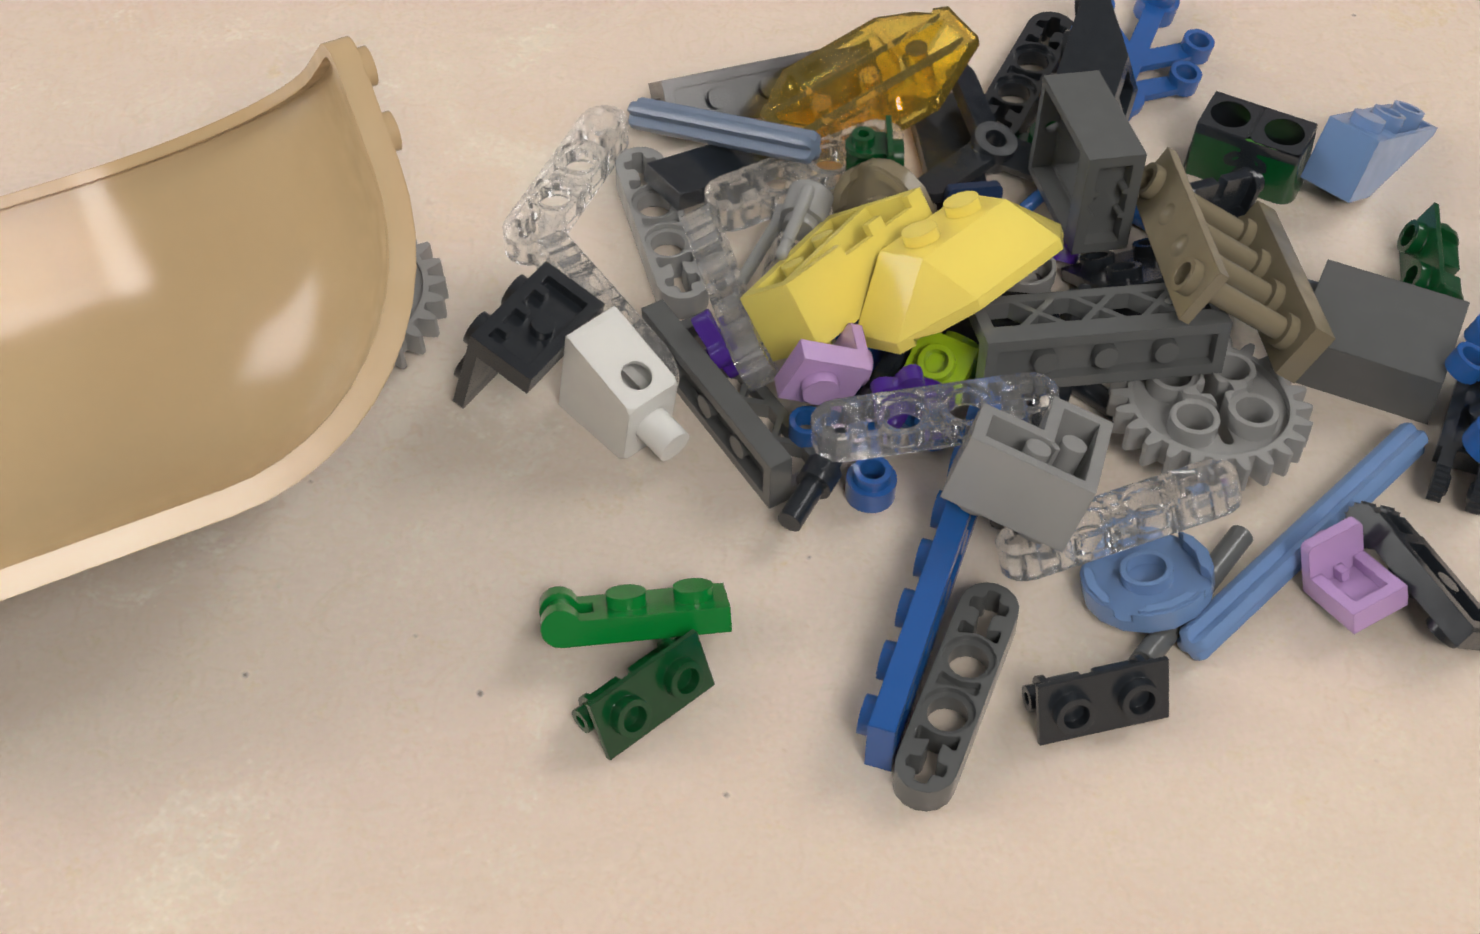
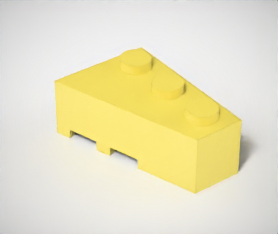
[740,187,933,362]

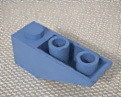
[1300,100,1437,203]

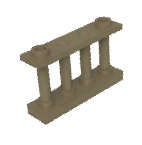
[1136,147,1336,383]

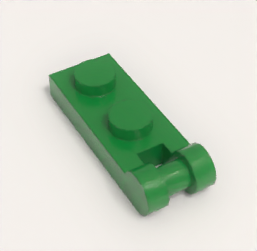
[539,578,732,648]

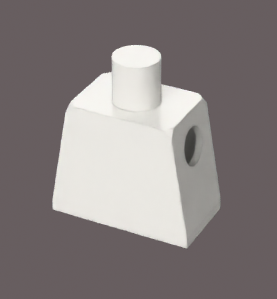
[559,306,690,461]

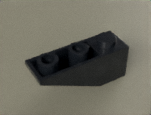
[1051,0,1138,120]

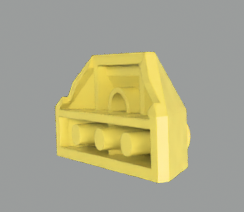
[858,191,1064,354]

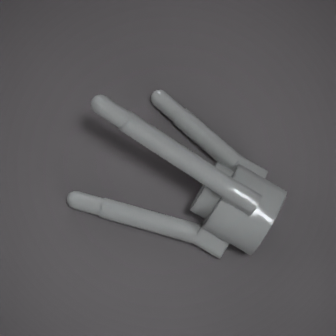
[725,179,834,304]

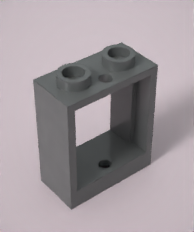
[1028,70,1147,255]

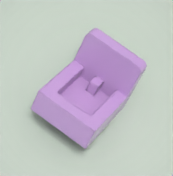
[774,323,873,409]
[1300,516,1408,634]

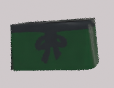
[1183,91,1318,205]

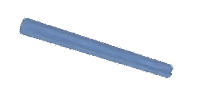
[1177,422,1429,661]

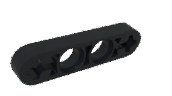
[985,11,1073,138]

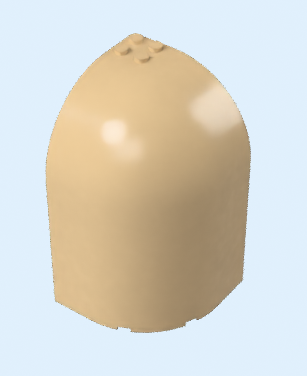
[0,36,417,601]

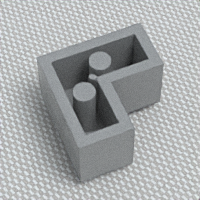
[940,396,1114,553]

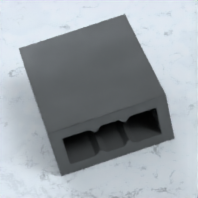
[1295,259,1470,425]

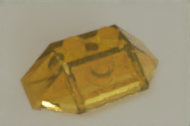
[760,6,980,164]

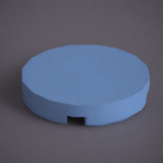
[1080,525,1215,633]

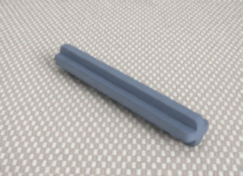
[627,97,822,165]

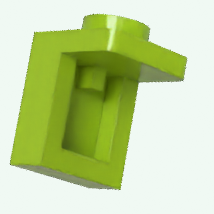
[904,331,979,406]

